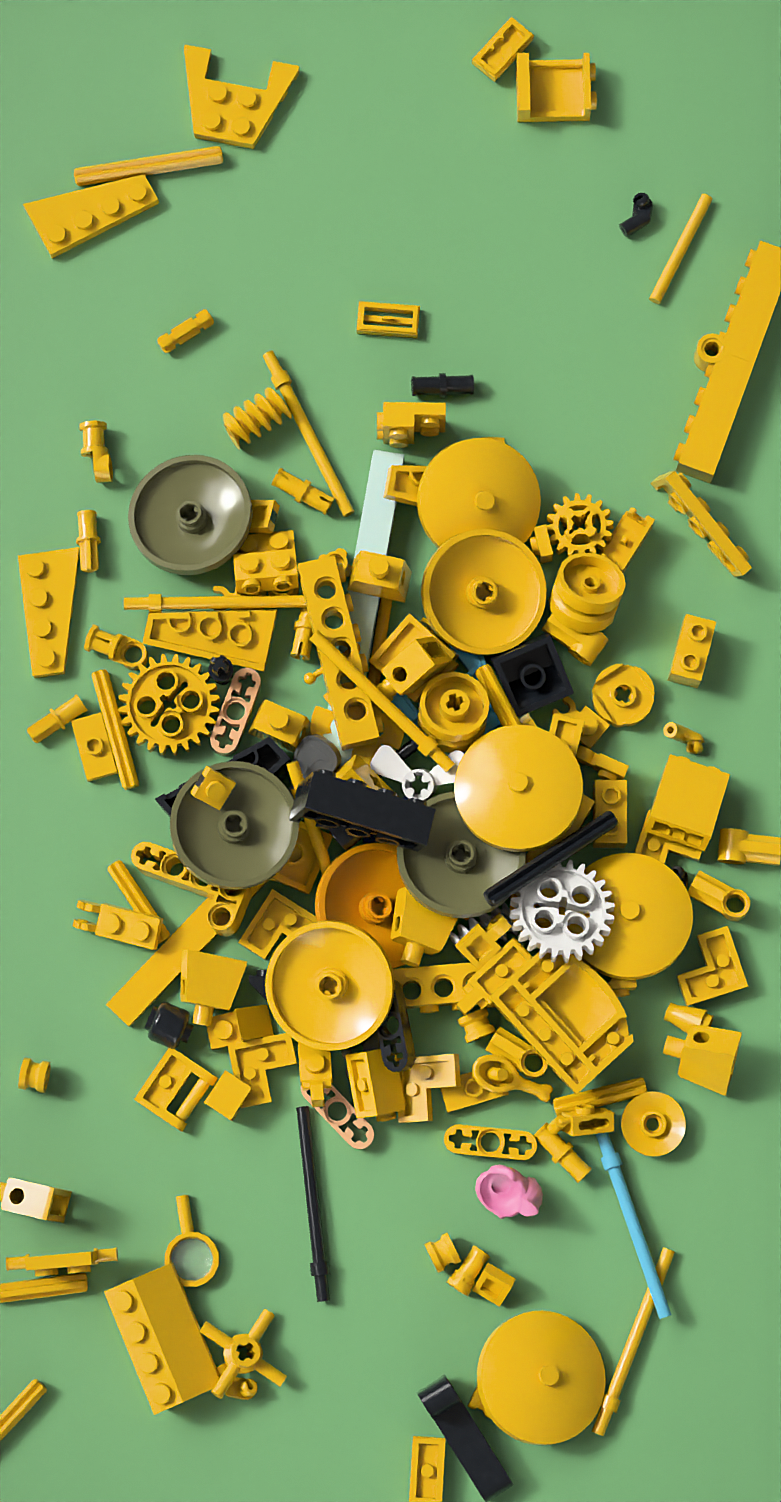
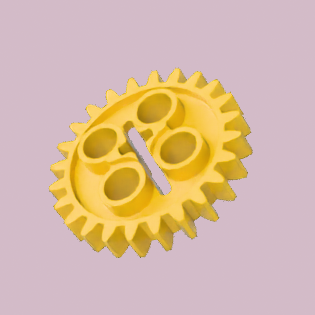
[118,654,220,756]

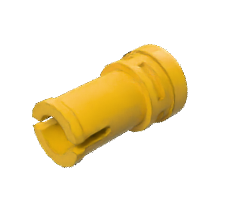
[446,1245,490,1297]

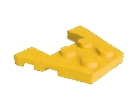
[184,44,300,149]

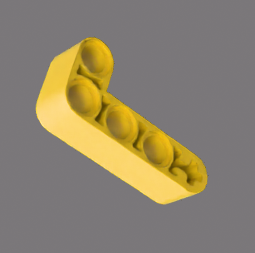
[131,842,252,937]

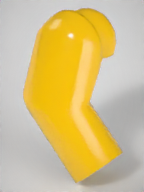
[663,722,705,754]
[216,1363,258,1400]

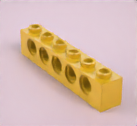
[297,555,384,751]

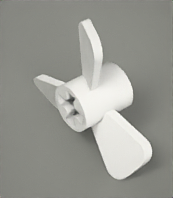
[370,745,464,802]

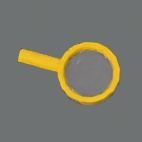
[164,1195,220,1287]

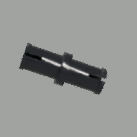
[411,373,474,398]

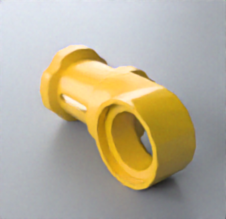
[79,420,113,483]
[84,624,149,670]

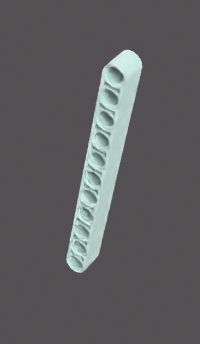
[323,450,404,768]

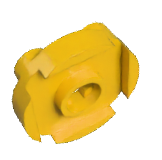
[592,664,655,728]

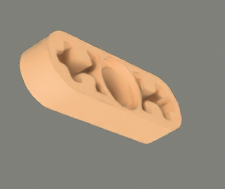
[210,668,261,756]
[301,1084,374,1149]

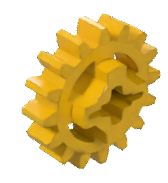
[547,493,613,557]

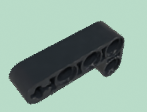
[417,1374,514,1502]

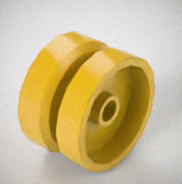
[549,552,626,633]
[417,672,490,753]

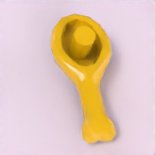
[472,1054,553,1103]

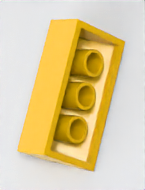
[104,1262,220,1415]

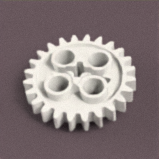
[509,860,615,963]

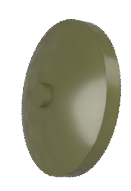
[128,455,253,575]
[170,761,299,890]
[397,792,526,918]

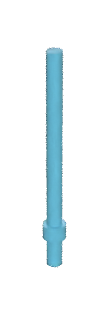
[595,1132,672,1319]

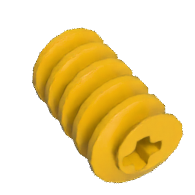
[223,387,292,450]

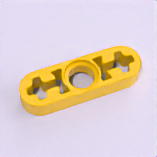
[444,1124,537,1160]

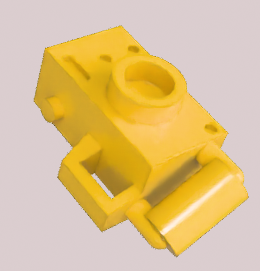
[547,1104,614,1137]

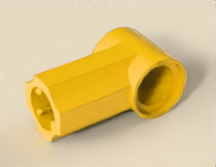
[542,614,609,666]
[718,828,781,866]
[688,870,750,921]
[485,1026,548,1079]

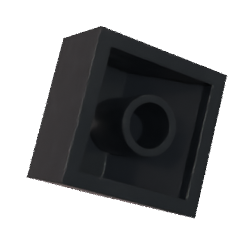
[489,632,574,717]

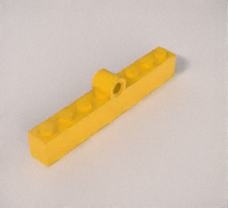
[673,240,781,483]

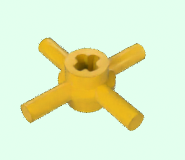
[199,1309,287,1399]

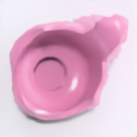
[475,1164,543,1220]

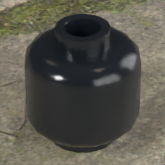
[144,1002,194,1049]

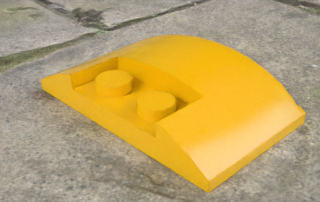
[489,952,634,1094]

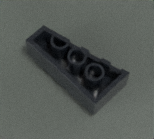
[289,769,436,852]

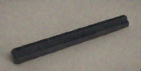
[483,811,618,907]

